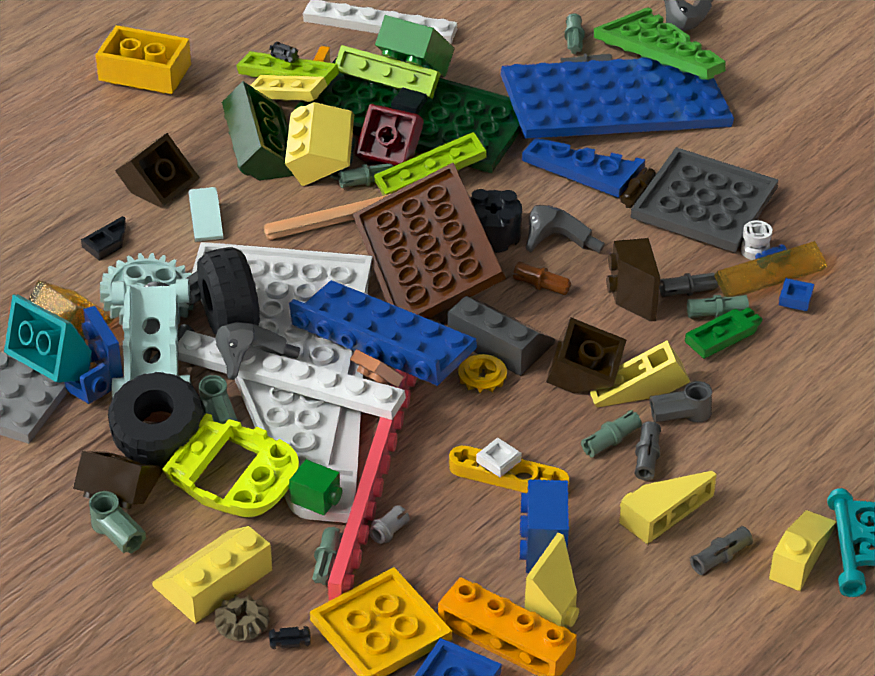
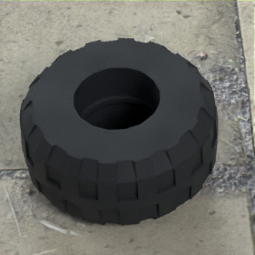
[197,247,260,335]
[108,372,204,466]

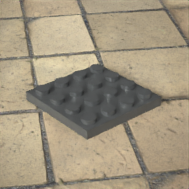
[631,147,779,253]

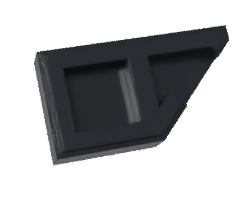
[81,216,126,261]

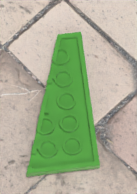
[594,7,726,80]

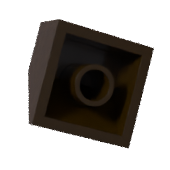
[115,133,200,208]
[606,238,660,322]
[546,317,627,394]
[73,451,164,509]

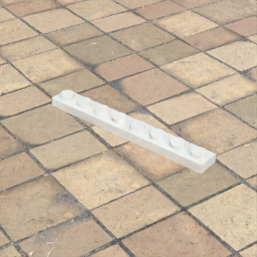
[178,330,406,420]

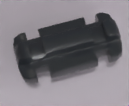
[269,42,299,63]
[269,626,311,649]

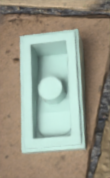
[189,187,223,242]

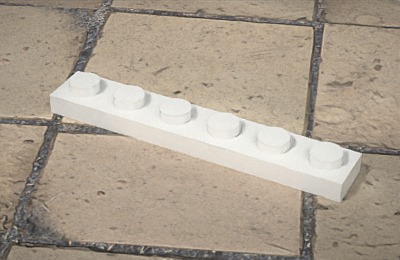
[303,0,457,44]

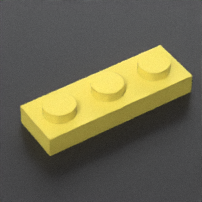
[250,75,327,102]

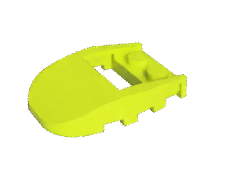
[162,413,300,517]

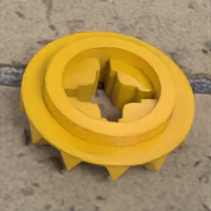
[458,354,507,393]

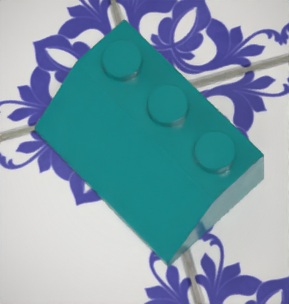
[4,294,92,382]

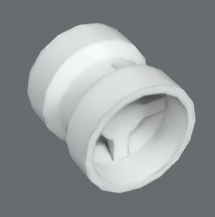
[741,220,772,260]

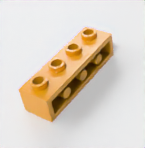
[438,577,577,676]

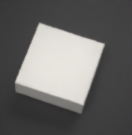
[476,437,522,477]

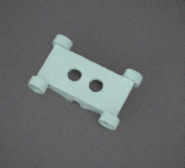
[111,279,191,398]

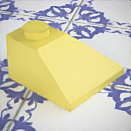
[525,533,579,628]

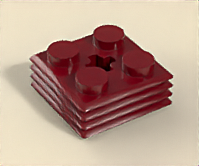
[355,104,424,167]

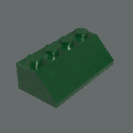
[222,81,294,181]

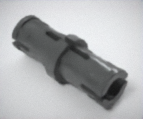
[634,421,661,481]
[690,526,753,575]

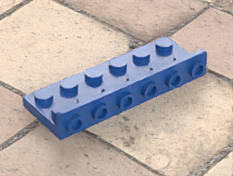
[289,280,477,386]

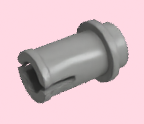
[369,505,410,544]

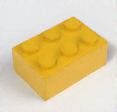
[96,25,191,94]

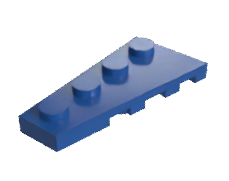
[522,138,645,198]

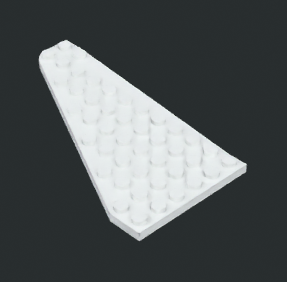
[192,242,372,523]

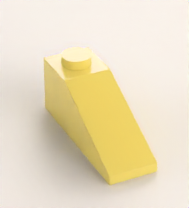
[590,340,690,408]
[619,471,717,545]
[769,510,837,591]

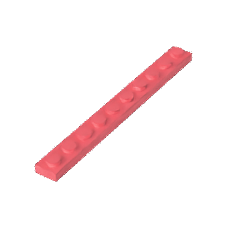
[328,369,417,601]

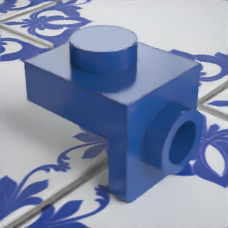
[65,364,112,404]

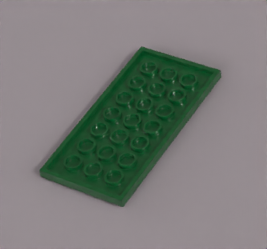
[294,57,522,173]

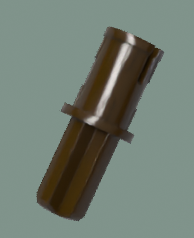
[621,167,656,208]

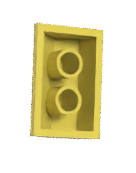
[285,102,354,186]
[152,526,272,624]

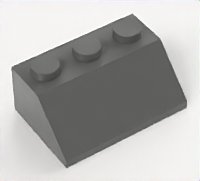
[448,297,555,376]

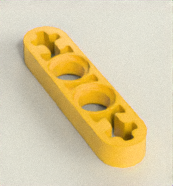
[449,445,569,493]

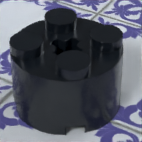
[470,189,522,253]

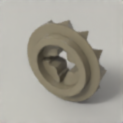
[215,594,269,641]

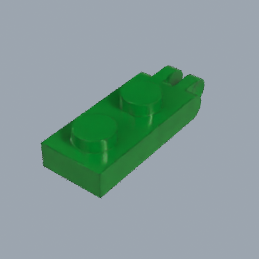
[685,307,763,359]

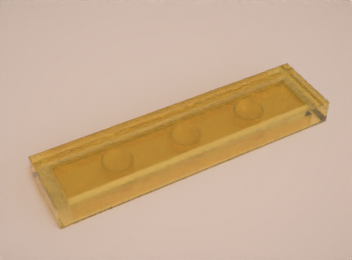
[714,241,828,297]

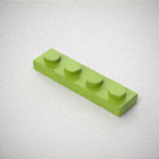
[335,45,440,99]
[236,51,339,85]
[374,132,487,195]

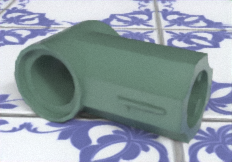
[199,375,238,424]
[89,491,146,554]

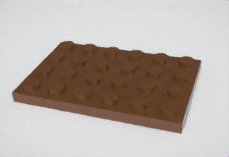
[353,162,507,319]

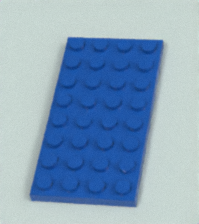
[501,58,734,139]

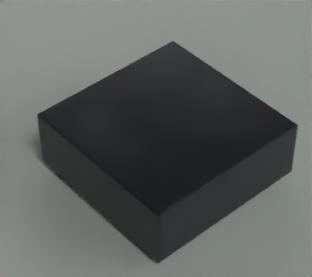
[391,87,427,114]

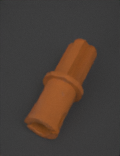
[513,261,571,295]

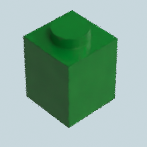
[289,459,343,516]

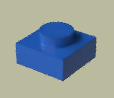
[778,278,814,311]

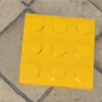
[310,567,452,676]

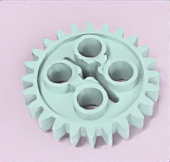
[100,253,194,330]

